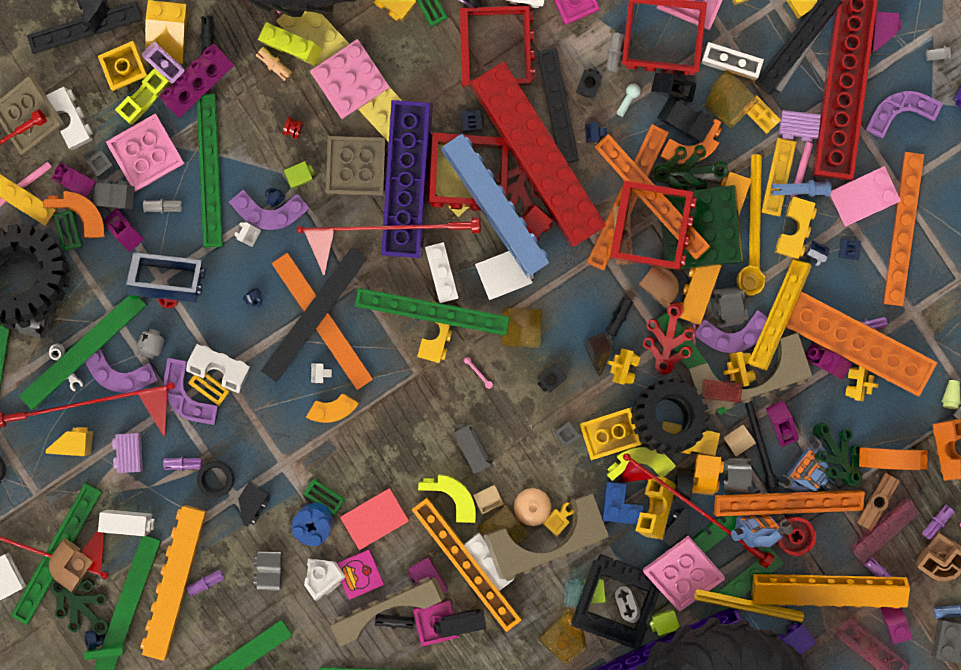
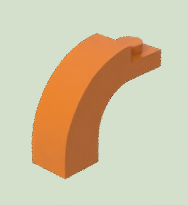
[659,119,722,165]
[43,191,104,238]
[859,448,928,470]

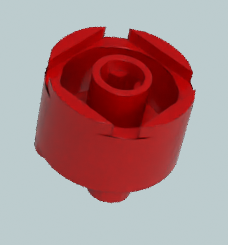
[777,516,816,556]

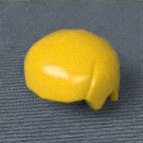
[736,265,765,296]

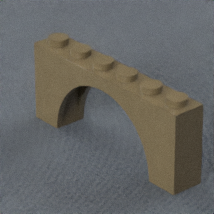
[686,333,812,415]
[483,493,609,581]

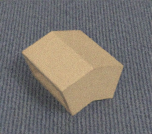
[724,425,756,456]
[473,484,504,514]

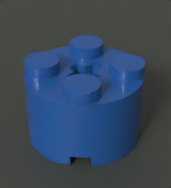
[292,503,334,546]

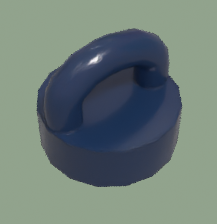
[265,188,285,207]
[243,288,262,307]
[84,630,104,650]

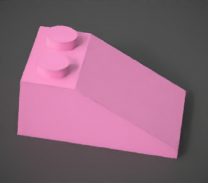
[830,166,901,226]

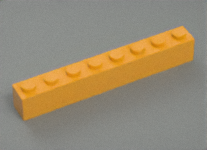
[676,172,752,325]
[412,496,522,632]
[140,505,207,661]
[751,574,910,608]

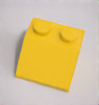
[98,41,147,91]
[46,427,93,456]

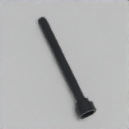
[745,401,780,489]

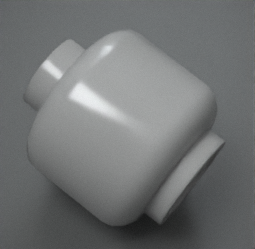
[137,329,165,359]

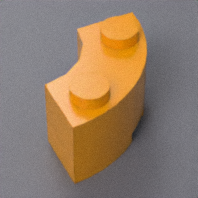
[306,393,360,423]
[692,455,724,496]

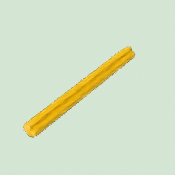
[749,154,762,267]
[694,589,804,623]

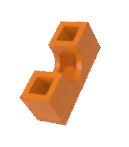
[932,418,961,481]

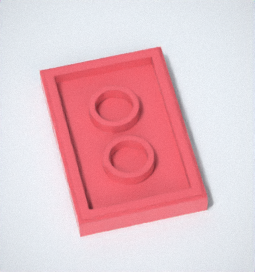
[340,488,409,550]

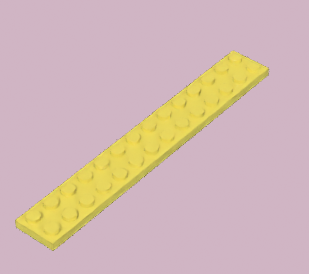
[276,11,473,218]

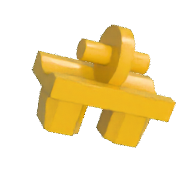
[743,96,781,134]
[607,348,640,385]
[723,352,756,388]
[846,366,879,401]

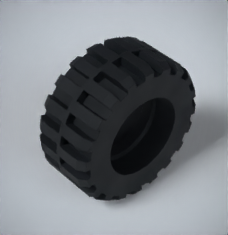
[631,378,709,455]

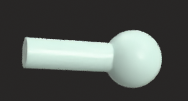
[617,83,641,117]

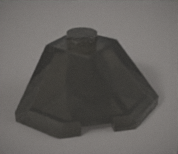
[583,331,613,376]

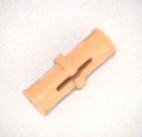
[256,47,292,81]

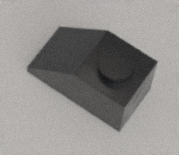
[651,73,697,102]

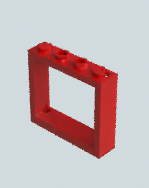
[622,0,707,75]
[460,6,535,87]
[427,133,508,211]
[610,180,697,271]

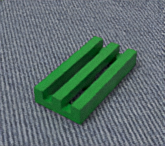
[416,0,448,28]
[53,210,83,251]
[303,478,346,516]
[84,645,126,660]

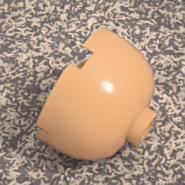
[513,488,552,526]

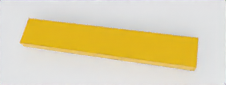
[748,259,812,371]

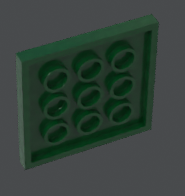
[661,185,743,271]

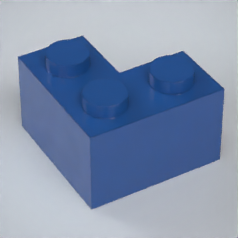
[602,481,643,524]

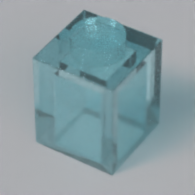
[563,579,584,608]

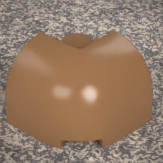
[638,266,679,309]
[916,531,961,582]
[49,538,94,593]

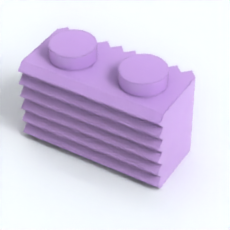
[141,42,184,84]
[778,110,821,142]
[112,433,143,473]

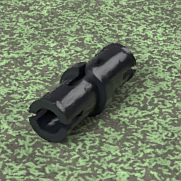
[199,16,215,55]
[605,297,634,336]
[375,614,414,629]

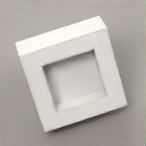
[235,222,261,247]
[311,363,332,383]

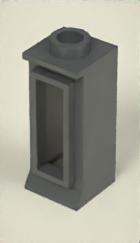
[454,422,491,474]

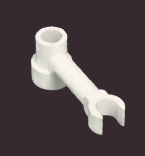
[49,343,83,391]

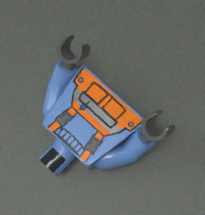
[778,436,835,492]
[731,489,793,548]

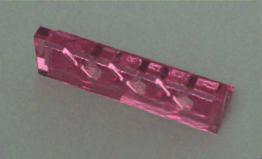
[849,498,920,564]
[835,617,910,670]

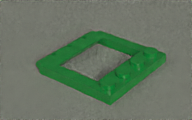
[692,516,784,610]

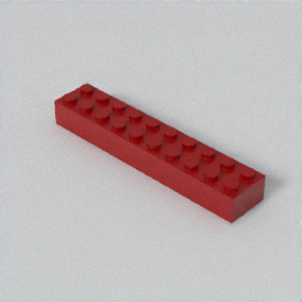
[812,0,878,181]
[469,62,606,247]

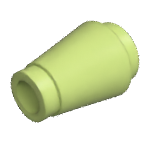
[942,380,961,409]

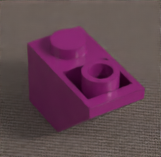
[51,162,96,198]
[805,342,852,380]

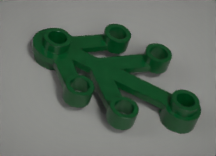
[653,145,728,191]
[813,423,862,487]
[51,579,109,635]

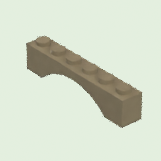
[330,576,446,647]

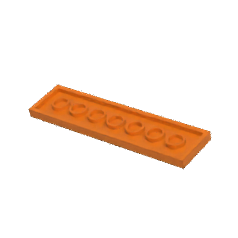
[786,292,938,397]

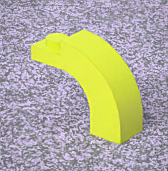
[607,446,676,481]
[418,474,476,523]

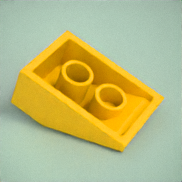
[145,0,189,64]
[579,407,645,460]

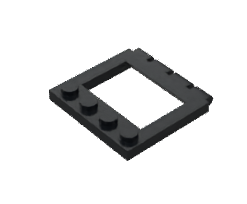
[570,554,660,650]

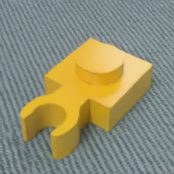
[542,502,573,536]

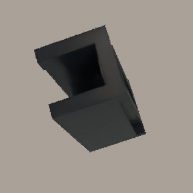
[433,609,487,638]

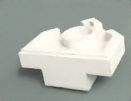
[304,558,346,601]

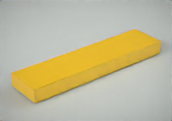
[761,138,797,217]

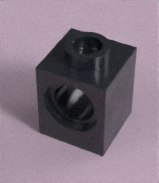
[576,68,602,100]
[537,363,567,393]

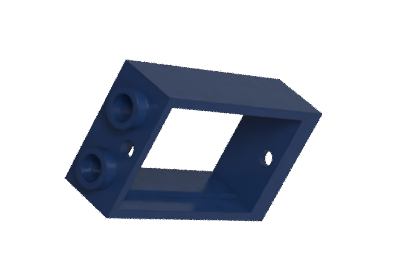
[126,252,206,303]

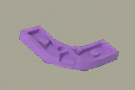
[865,91,943,139]
[229,190,310,230]
[692,310,768,353]
[86,349,159,393]
[164,358,218,425]

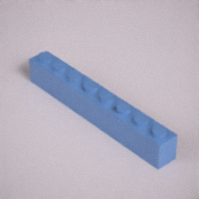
[440,134,549,278]

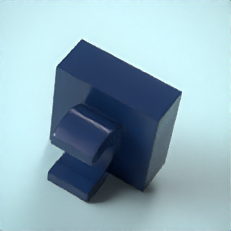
[462,110,482,131]
[585,122,607,143]
[839,239,861,260]
[807,240,830,266]

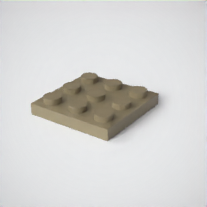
[0,75,64,155]
[326,136,386,196]

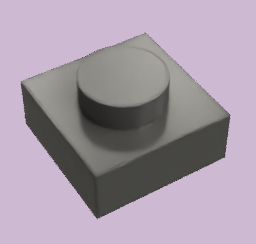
[86,150,114,177]
[554,421,580,448]

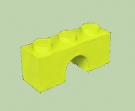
[258,22,322,66]
[115,68,172,125]

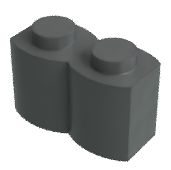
[93,180,135,209]
[253,551,283,591]

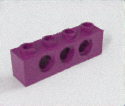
[158,43,234,118]

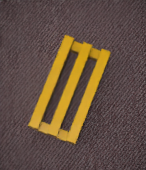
[188,373,231,406]

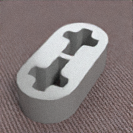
[615,586,640,623]

